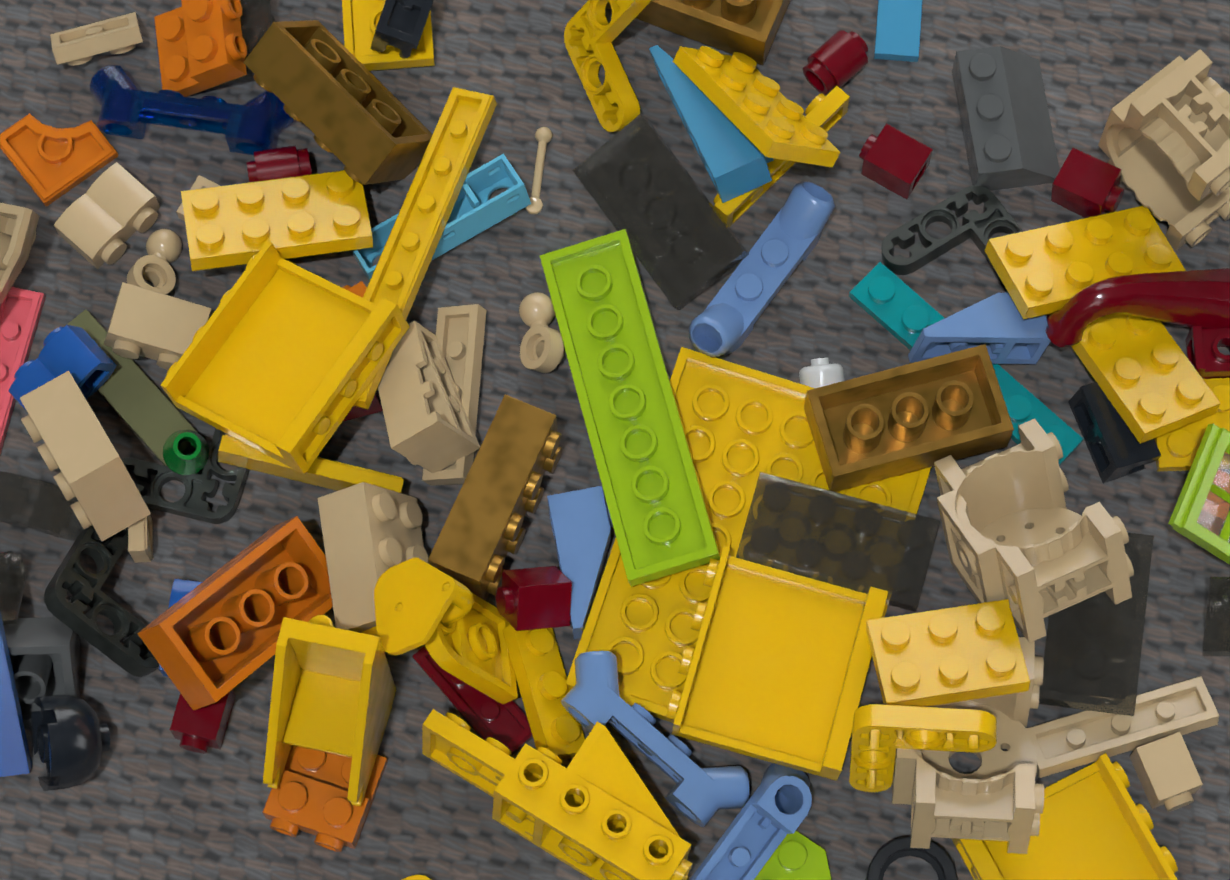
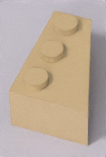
[378,321,480,473]

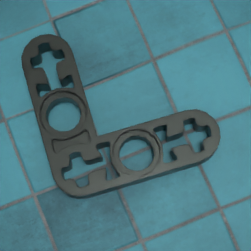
[882,185,1023,275]
[121,428,250,524]
[44,526,159,677]

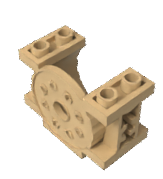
[1098,49,1230,251]
[934,418,1134,643]
[892,637,1044,854]

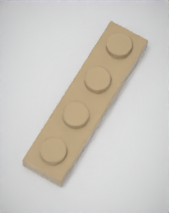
[422,304,487,486]
[1026,676,1219,778]

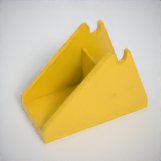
[263,617,396,807]

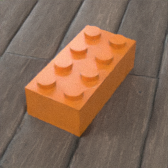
[137,516,333,710]

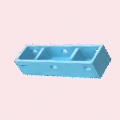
[351,153,531,282]

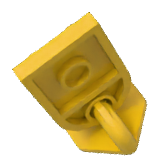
[309,557,518,704]

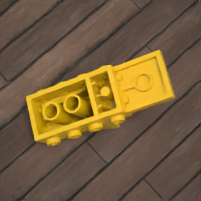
[422,709,693,880]

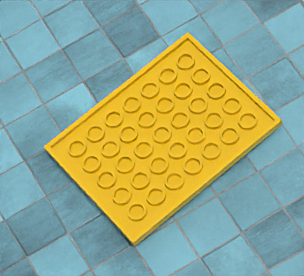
[565,347,931,723]

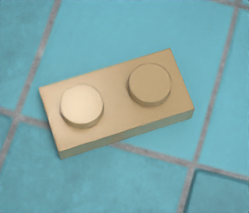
[50,12,143,66]

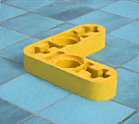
[564,0,651,132]
[849,704,997,792]

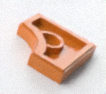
[0,113,118,207]

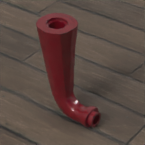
[1046,268,1230,347]

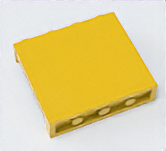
[160,241,409,474]
[666,546,889,781]
[951,753,1178,880]

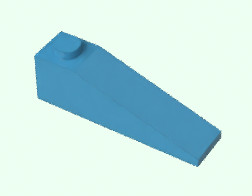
[649,45,773,203]

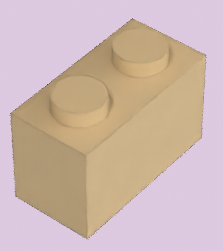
[103,282,211,370]

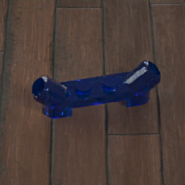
[90,65,294,155]

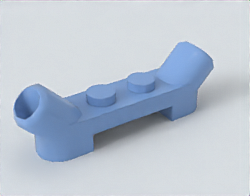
[689,182,835,357]
[561,651,749,827]
[690,763,812,880]

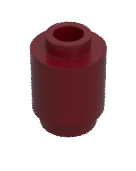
[803,30,868,95]
[246,145,312,182]

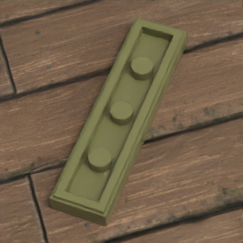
[65,309,198,467]

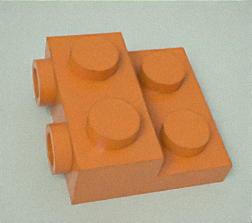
[154,0,247,100]
[262,745,388,852]

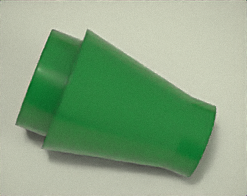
[163,430,209,475]

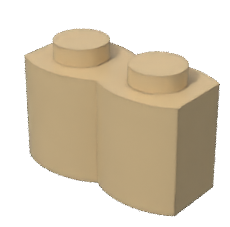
[54,162,160,270]

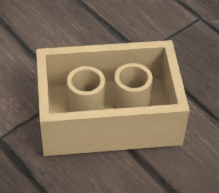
[20,371,151,541]
[318,482,428,633]

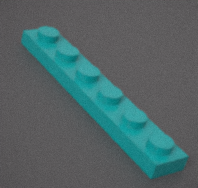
[849,262,1084,467]

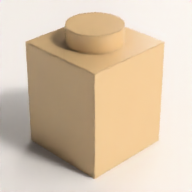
[1130,732,1203,812]

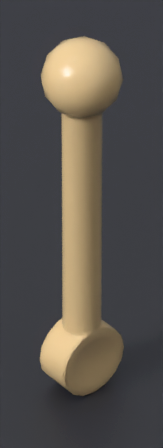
[525,127,552,214]

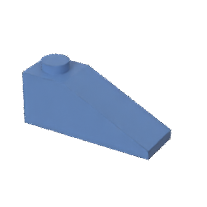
[908,292,1051,364]
[547,486,613,639]

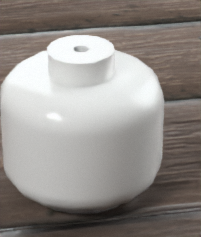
[799,357,845,388]

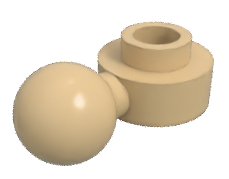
[127,229,182,295]
[519,292,564,373]

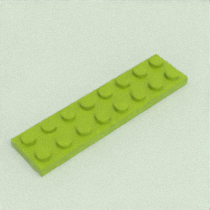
[539,229,720,587]

